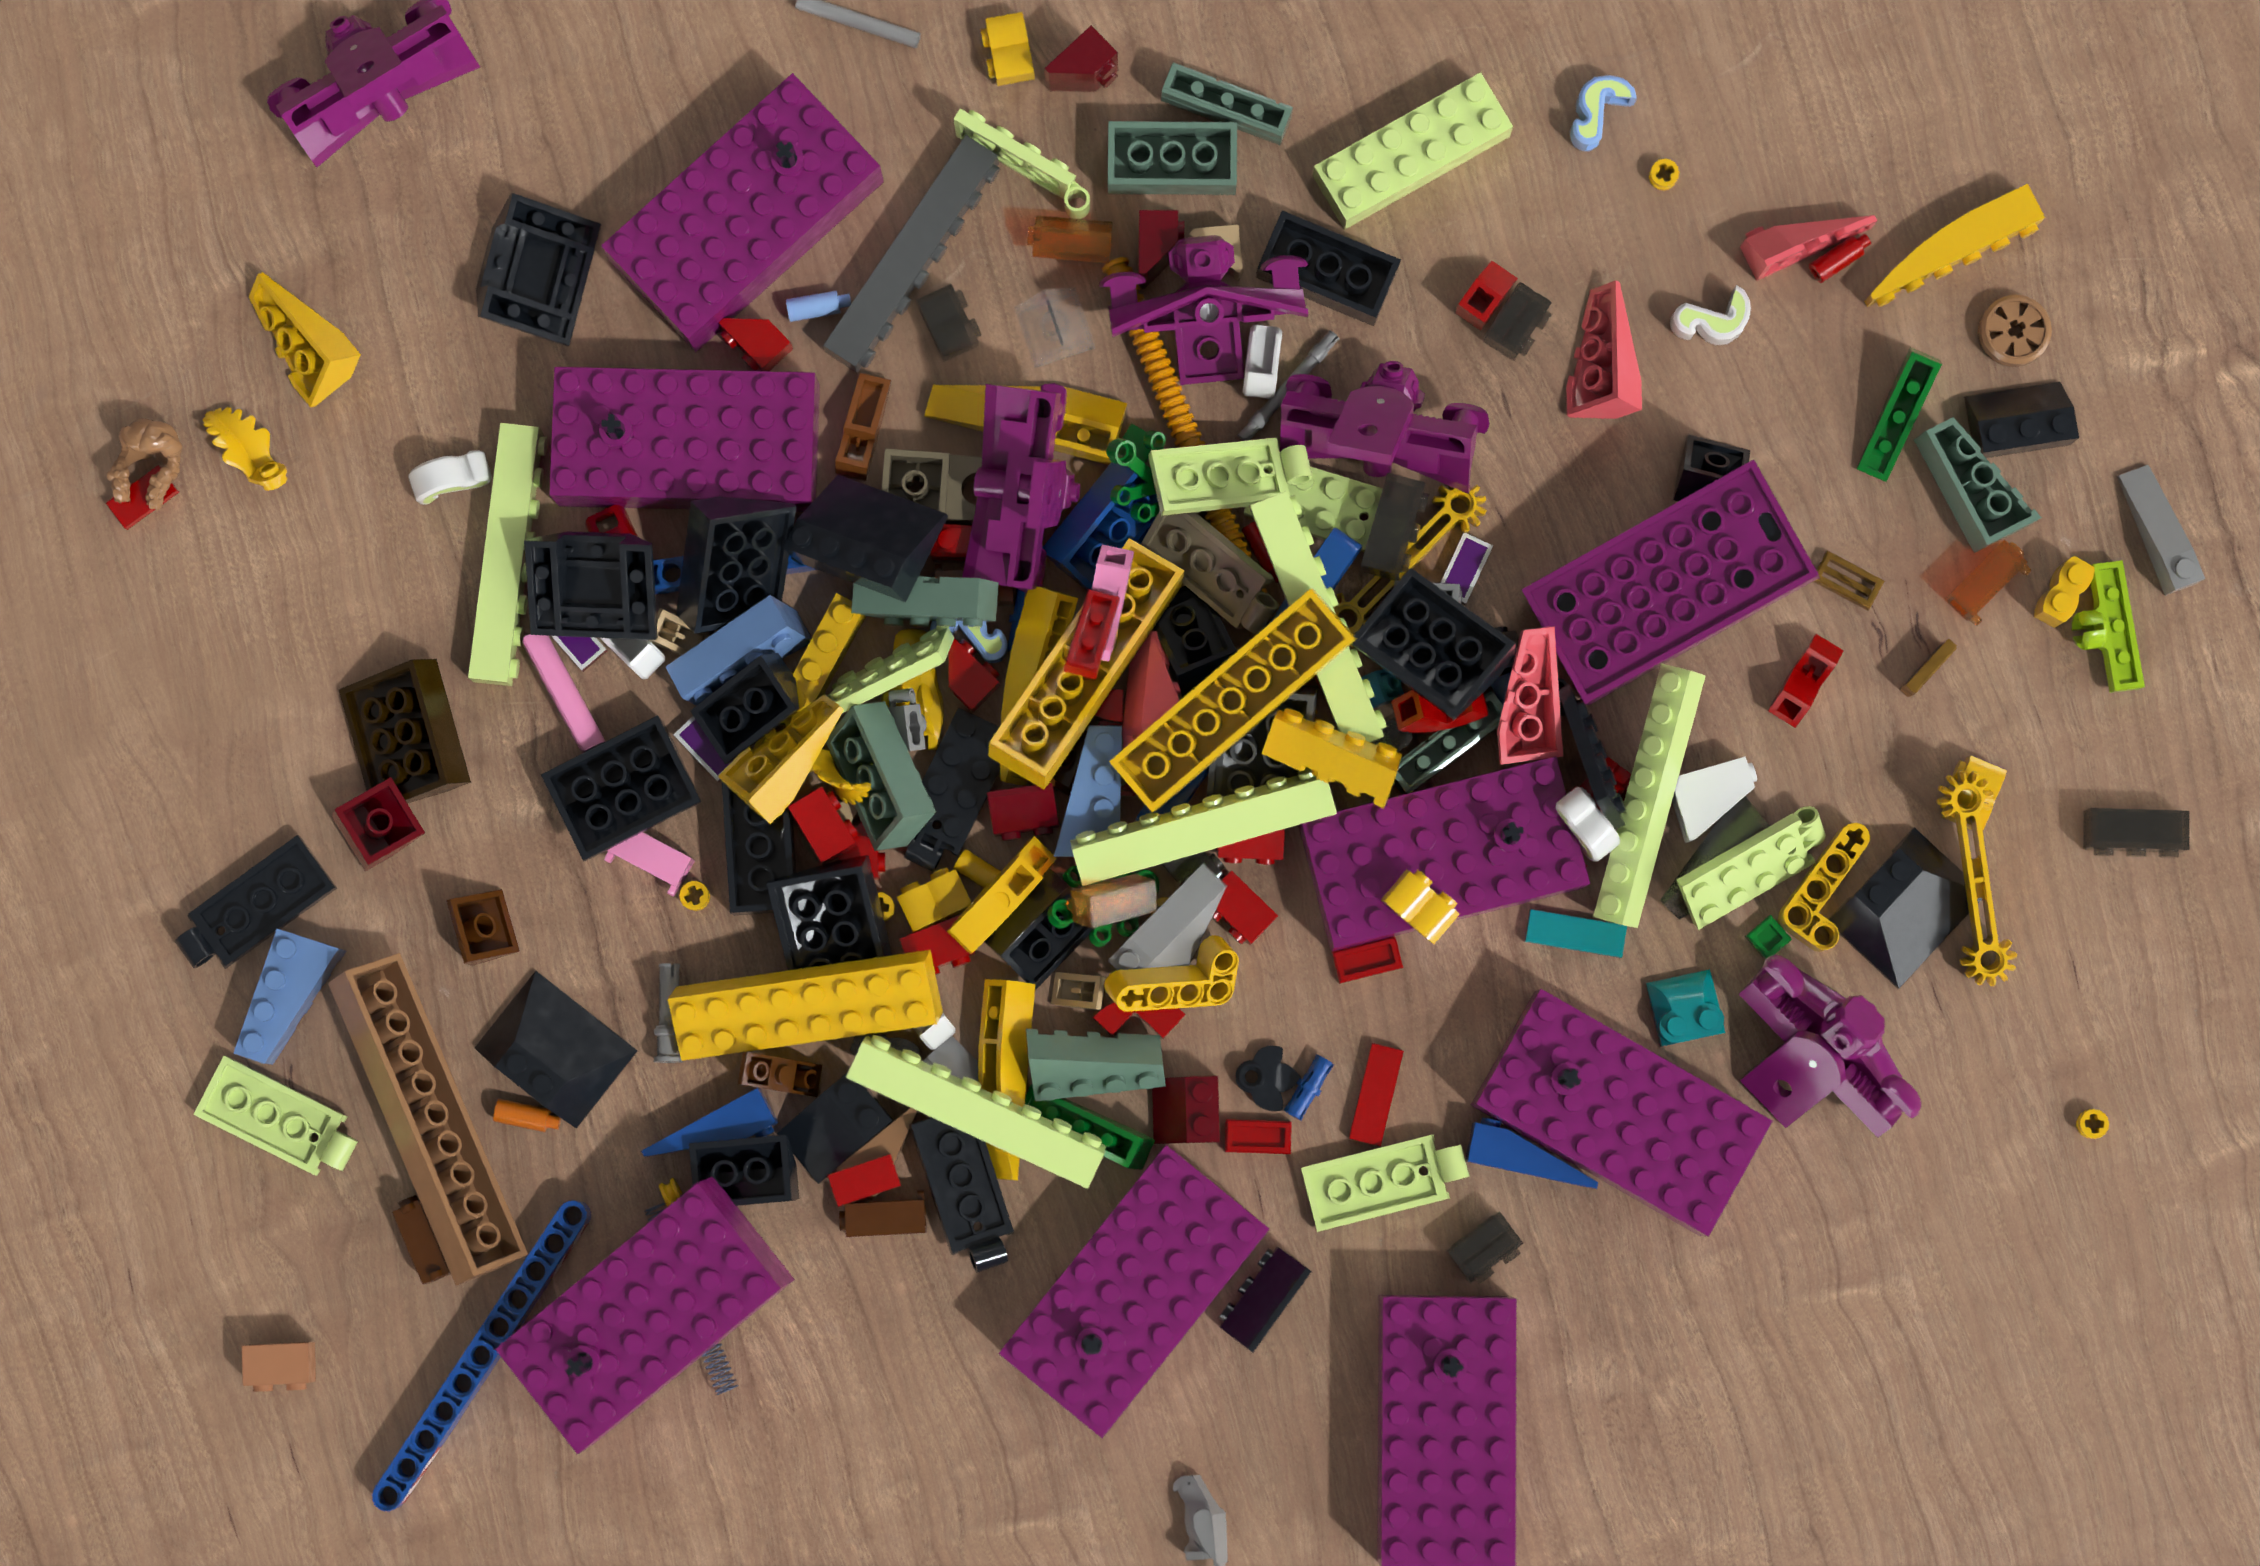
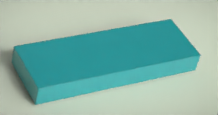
[1525,909,1627,958]

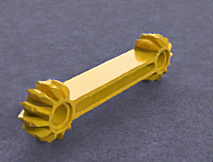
[1333,485,1487,647]
[1936,770,2017,986]

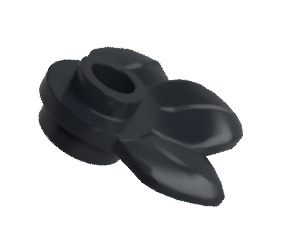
[1235,1046,1301,1111]

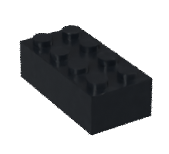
[1256,210,1401,326]
[722,783,796,916]

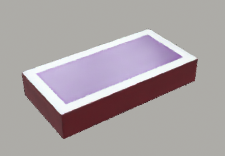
[1440,533,1493,605]
[552,636,607,672]
[673,716,732,782]

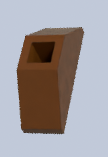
[738,1051,822,1097]

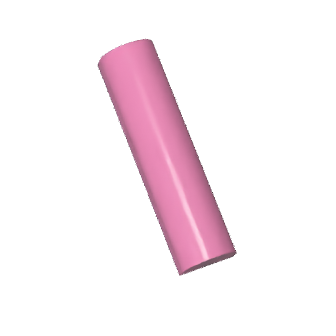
[522,634,606,753]

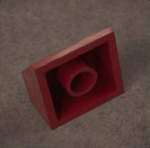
[1044,25,1118,92]
[1139,210,1185,289]
[331,777,425,872]
[987,783,1059,841]
[1152,1076,1220,1144]

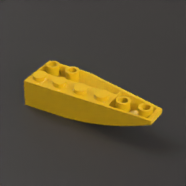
[924,385,1127,465]

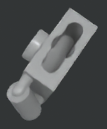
[888,688,926,751]

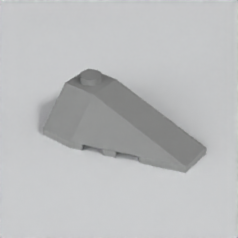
[1108,863,1227,970]

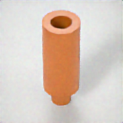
[493,1098,561,1132]

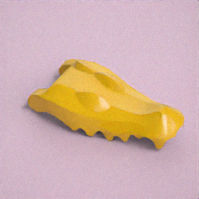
[881,629,944,750]

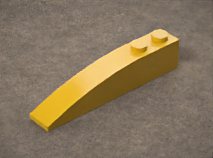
[1000,586,1078,786]

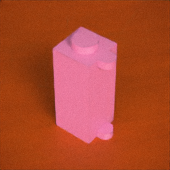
[604,832,695,897]

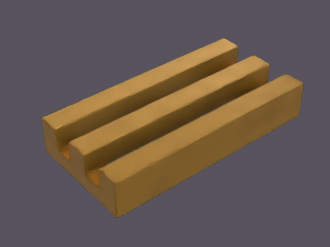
[1813,550,1884,611]

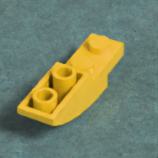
[947,836,1057,954]

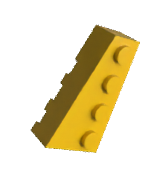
[1262,709,1402,808]

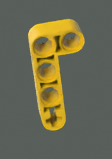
[1778,823,1870,952]
[1104,935,1239,1012]

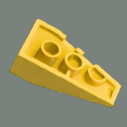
[249,273,361,408]
[718,694,844,824]

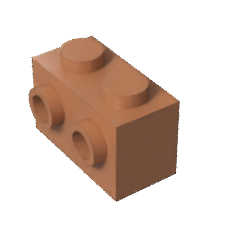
[242,1342,316,1392]

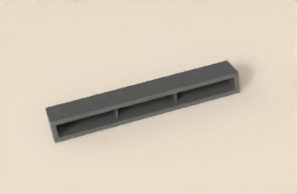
[823,135,1000,373]

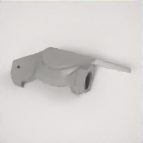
[1173,1475,1228,1566]

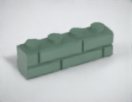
[1161,63,1293,145]
[1393,691,1503,795]

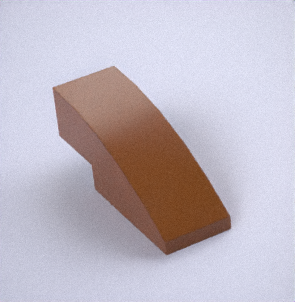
[835,373,891,480]

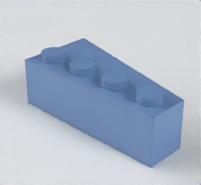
[666,595,812,705]
[1054,725,1122,857]
[233,929,346,1065]

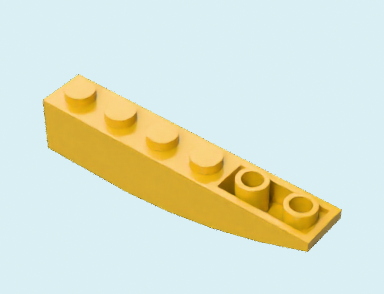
[1864,184,2045,307]
[753,593,866,750]
[978,979,1036,1181]

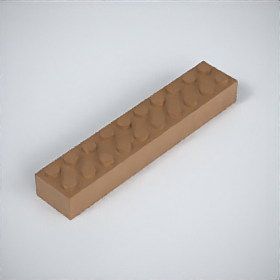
[328,953,528,1286]

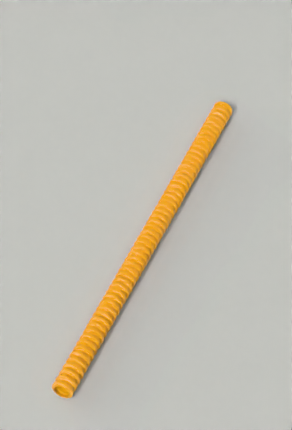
[1102,257,1321,722]

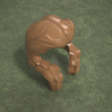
[107,418,183,510]

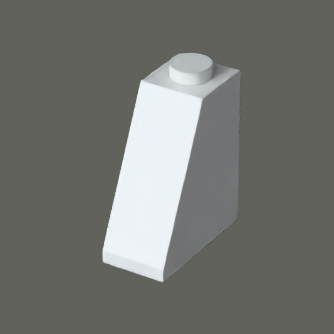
[1672,756,1757,843]

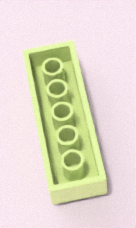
[1312,72,1513,230]

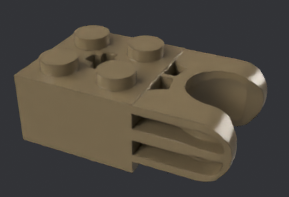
[881,448,982,526]

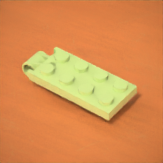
[953,108,1090,219]
[1148,438,1313,516]
[1244,466,1410,554]
[827,627,954,729]
[1677,806,1826,930]
[193,1056,358,1176]
[1301,1134,1469,1232]

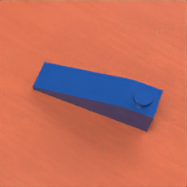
[641,1088,779,1157]
[1465,1118,1598,1189]

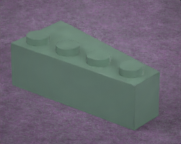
[1914,417,2042,553]
[851,576,999,627]
[1026,1029,1166,1101]

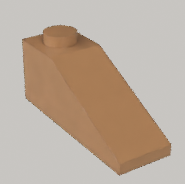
[837,1108,919,1200]

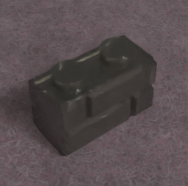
[1482,282,1552,361]
[1445,1211,1523,1284]

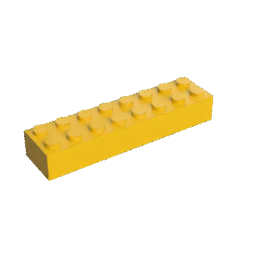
[988,538,1184,790]
[1109,588,1357,812]
[668,950,943,1061]

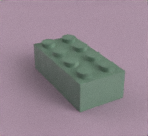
[1108,121,1237,195]
[826,701,936,851]

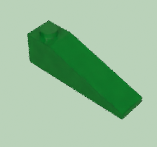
[1856,347,1942,482]
[1025,1084,1155,1170]

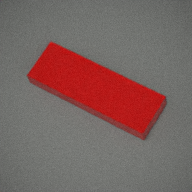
[1064,589,1120,679]
[1348,1043,1404,1147]

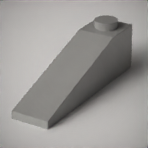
[2117,464,2205,596]

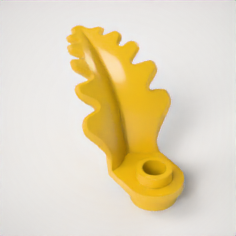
[202,407,288,491]
[808,749,871,805]

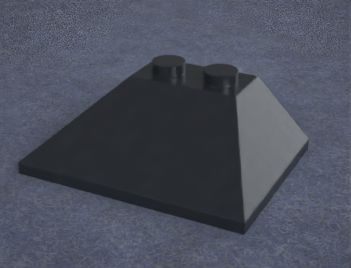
[476,193,601,347]
[524,531,658,640]
[1828,827,1982,989]
[475,971,638,1128]

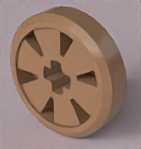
[1978,295,2052,367]

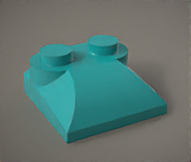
[1646,969,1726,1047]

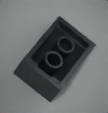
[1152,586,1237,697]
[777,1071,894,1184]

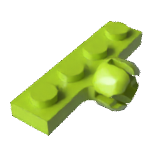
[2071,560,2145,693]

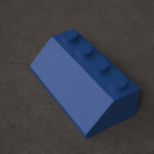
[1042,462,1158,591]

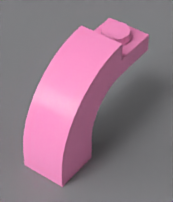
[1092,544,1134,661]

